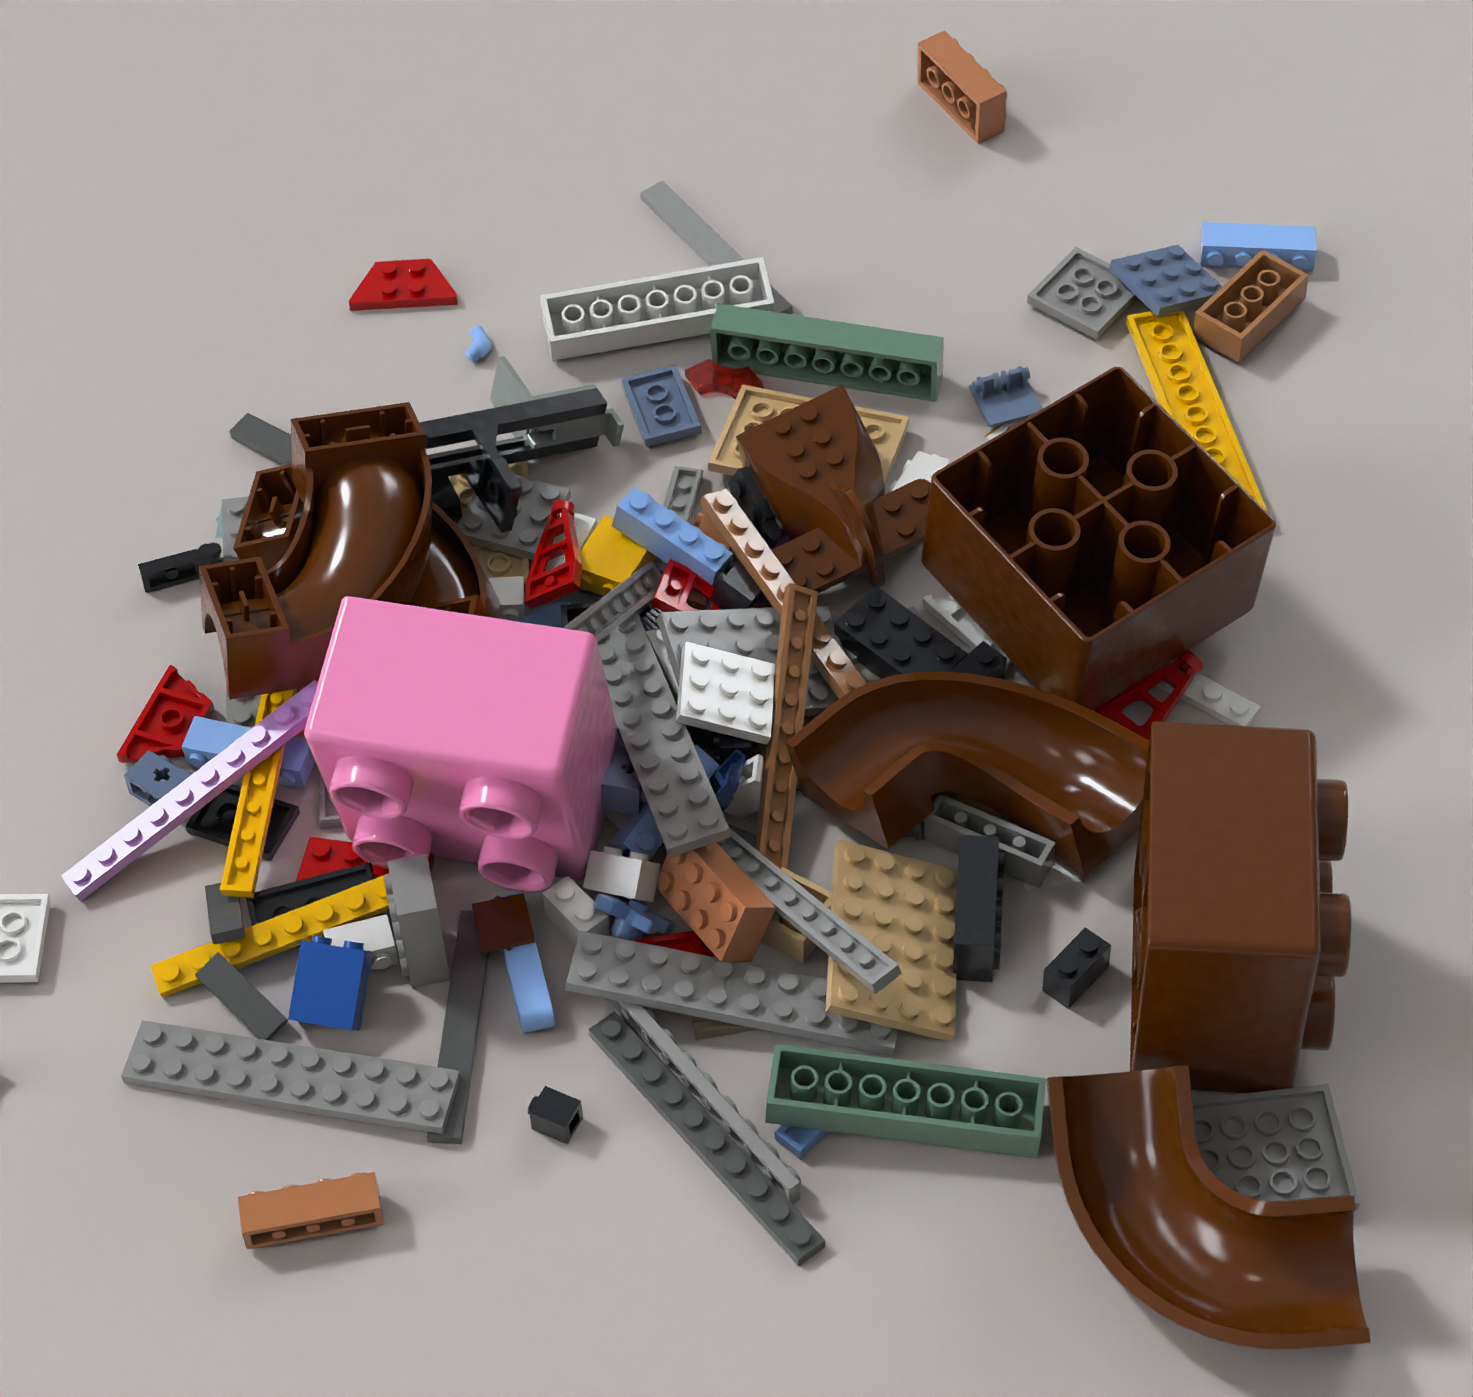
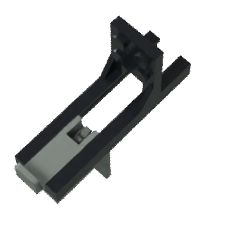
[419,356,624,533]

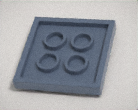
[1109,245,1222,317]

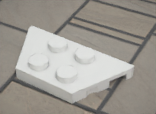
[922,594,1011,672]

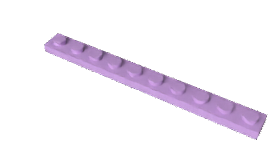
[61,680,318,901]

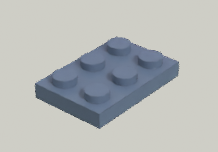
[621,365,701,447]

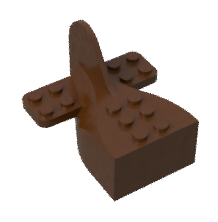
[736,385,931,594]

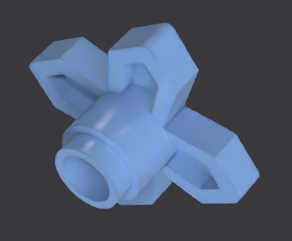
[593,894,675,941]

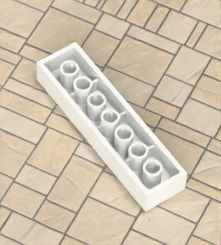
[540,257,775,361]

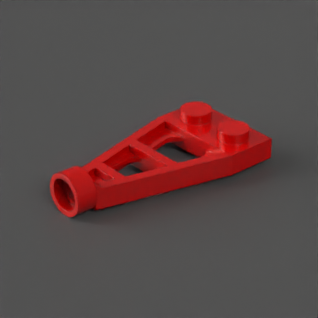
[524,500,582,609]
[650,559,720,612]
[1094,650,1203,740]

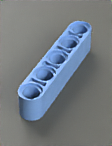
[490,891,556,1034]

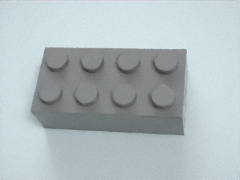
[383,854,450,988]

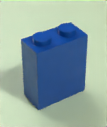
[288,935,373,1030]

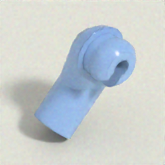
[466,326,491,362]

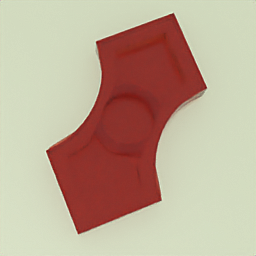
[685,359,763,400]

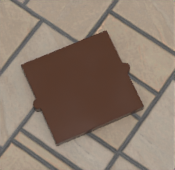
[471,893,535,954]

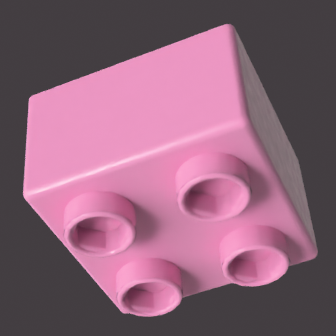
[304,596,621,892]

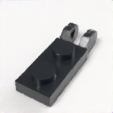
[727,466,782,550]
[138,542,223,593]

